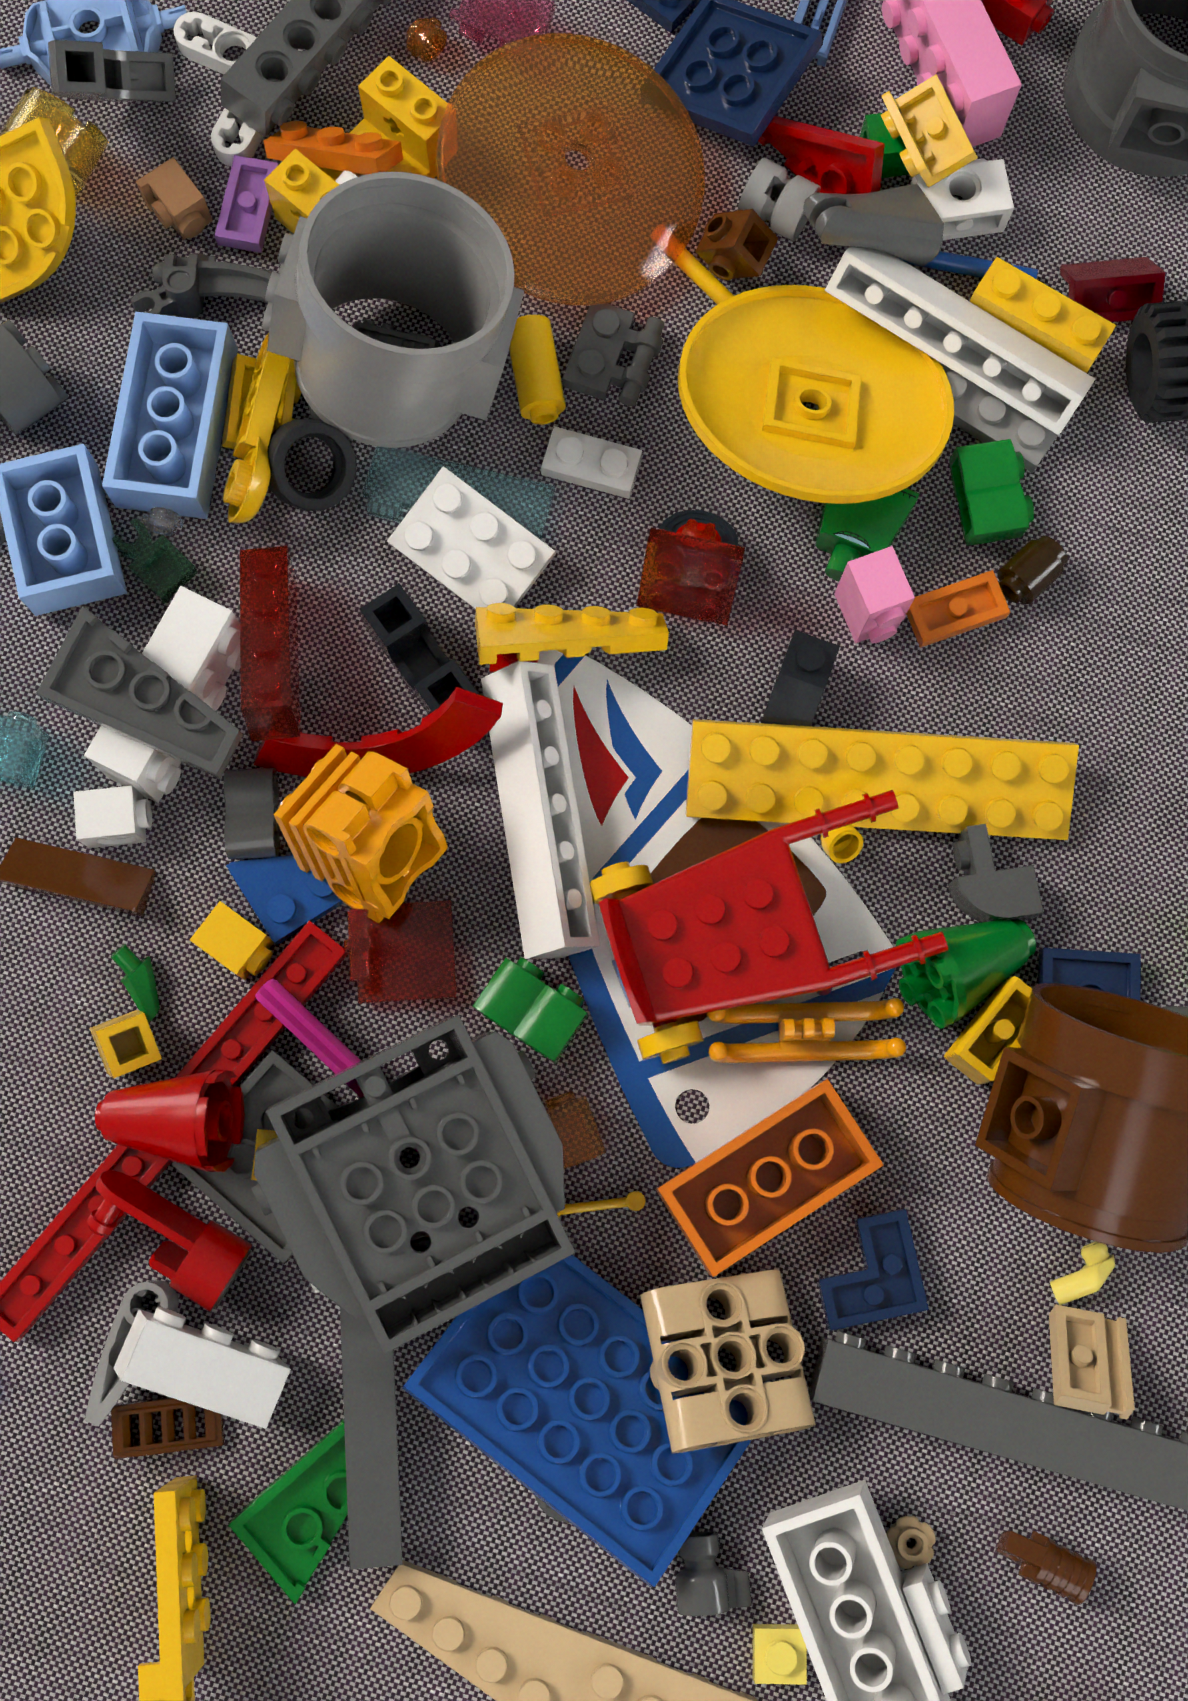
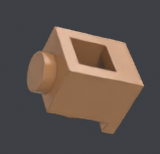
[136,157,213,240]

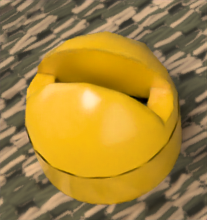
[821,824,863,863]

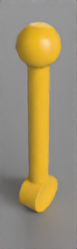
[557,1191,645,1217]

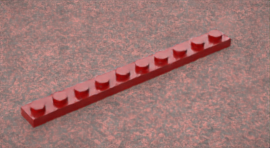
[0,920,349,1342]

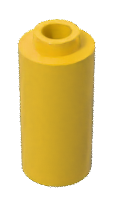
[509,314,566,425]

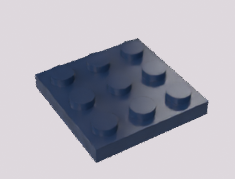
[639,0,823,147]

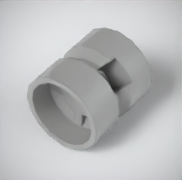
[737,157,821,242]

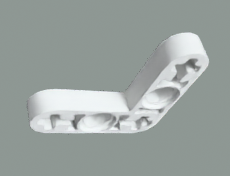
[173,12,280,167]

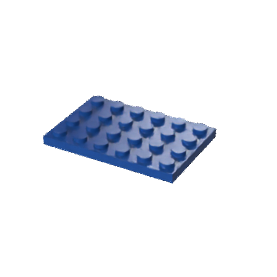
[402,1255,751,1587]

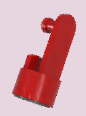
[87,1170,253,1312]

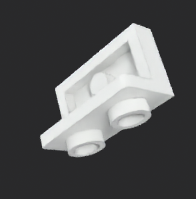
[901,1563,971,1695]

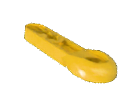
[223,333,290,524]

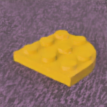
[0,117,76,304]

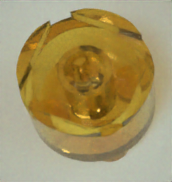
[0,87,109,198]

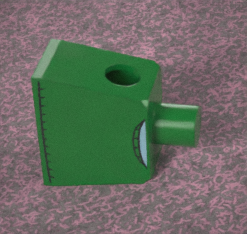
[815,488,919,582]

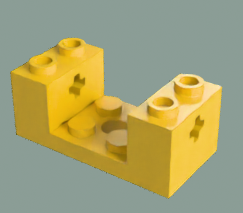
[264,56,461,234]

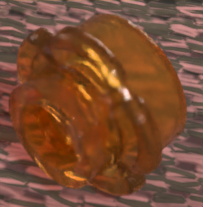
[406,17,447,62]

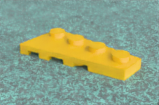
[475,603,669,665]

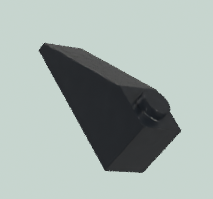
[761,630,840,726]

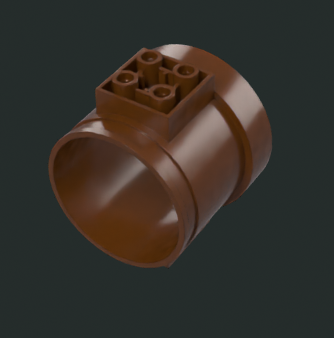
[975,983,1188,1253]

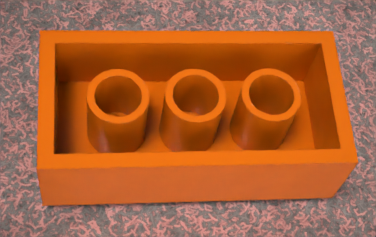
[655,1079,884,1277]

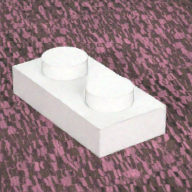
[541,426,642,499]

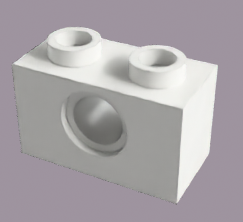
[910,159,1014,240]

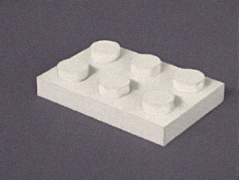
[387,466,556,609]

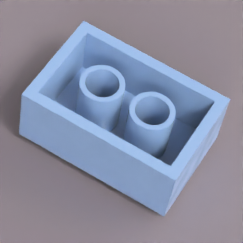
[0,443,127,616]

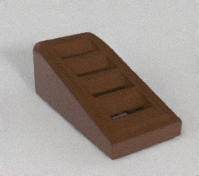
[111,1397,224,1459]

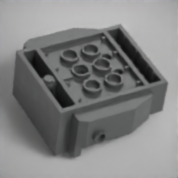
[252,1015,576,1354]

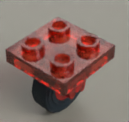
[636,510,745,626]

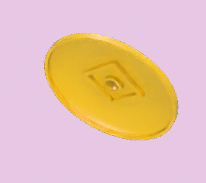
[678,285,954,504]

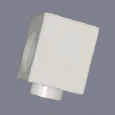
[73,785,152,848]

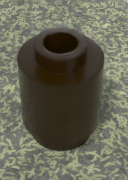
[997,536,1068,604]

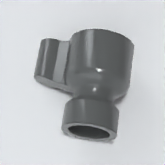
[675,1531,752,1616]

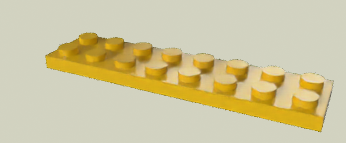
[685,719,1079,840]

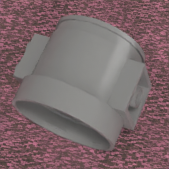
[262,172,525,448]

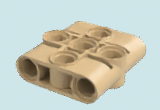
[640,1270,816,1453]

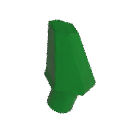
[110,944,160,1022]

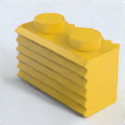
[944,976,1032,1085]

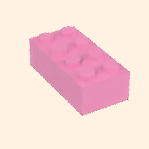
[882,0,1022,147]

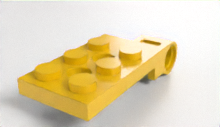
[138,1475,211,1701]

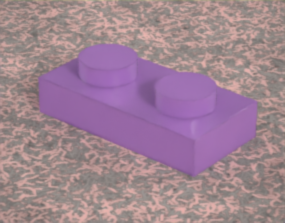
[214,155,279,253]

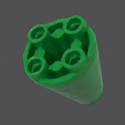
[896,919,1036,1029]

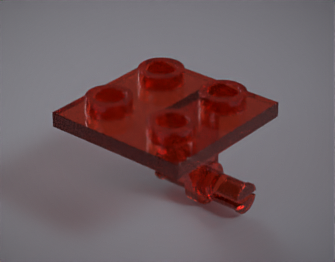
[344,900,457,1004]

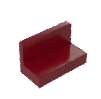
[1060,257,1166,322]

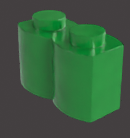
[949,439,1034,546]
[472,957,588,1064]

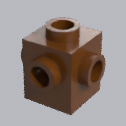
[696,208,779,280]

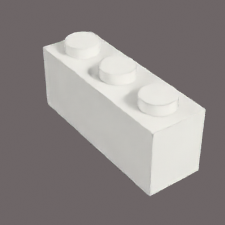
[113,1307,291,1429]

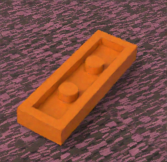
[263,121,403,175]

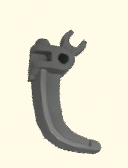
[130,253,273,319]

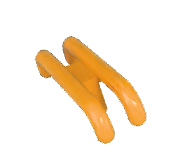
[707,998,907,1063]

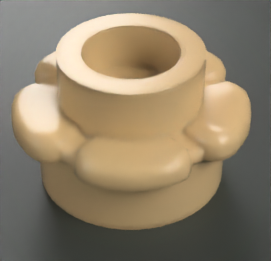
[886,1516,936,1569]

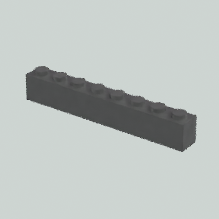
[808,1331,1188,1511]

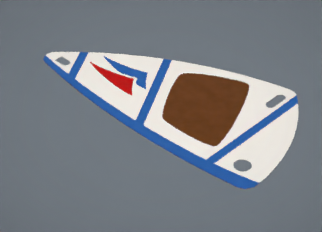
[538,650,895,1168]

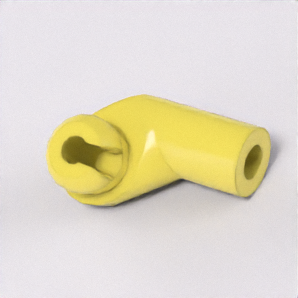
[1050,1241,1115,1305]

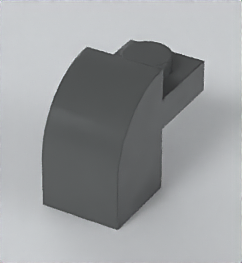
[948,824,1044,923]

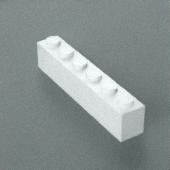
[825,247,1095,435]
[481,661,600,959]

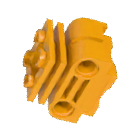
[273,744,448,923]

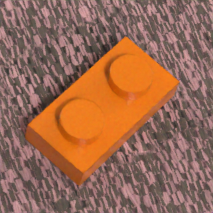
[906,570,1011,648]

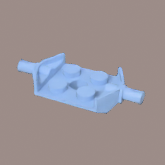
[0,0,187,86]

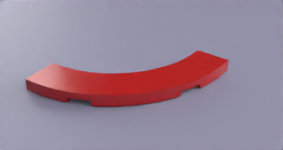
[254,687,503,777]

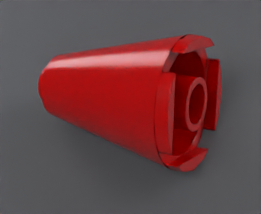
[95,1069,245,1172]

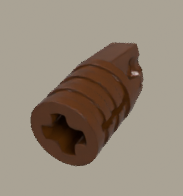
[995,1531,1097,1605]

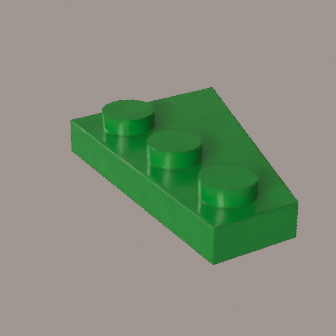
[228,1419,348,1605]

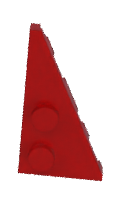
[758,116,885,194]

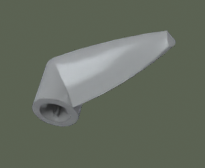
[85,1280,179,1427]

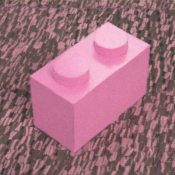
[834,546,915,644]

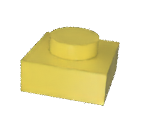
[753,1624,807,1685]

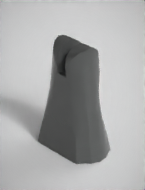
[803,184,944,266]

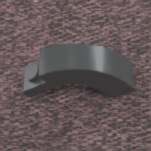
[48,40,176,102]

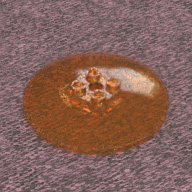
[436,33,705,305]

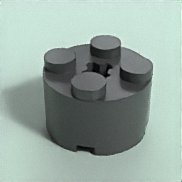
[0,319,69,435]

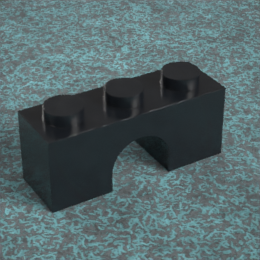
[359,583,480,715]

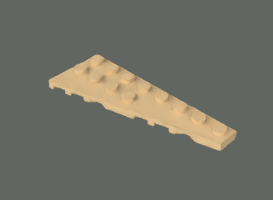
[370,1560,758,1701]

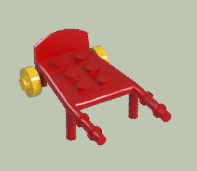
[590,790,948,1064]

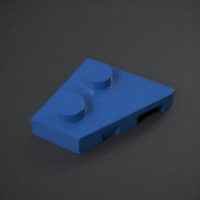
[226,855,344,945]

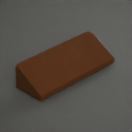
[0,837,156,917]

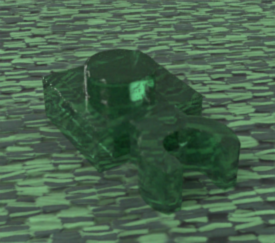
[112,518,198,604]

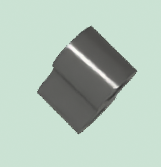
[223,768,280,859]

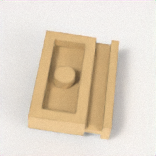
[1049,1304,1135,1419]

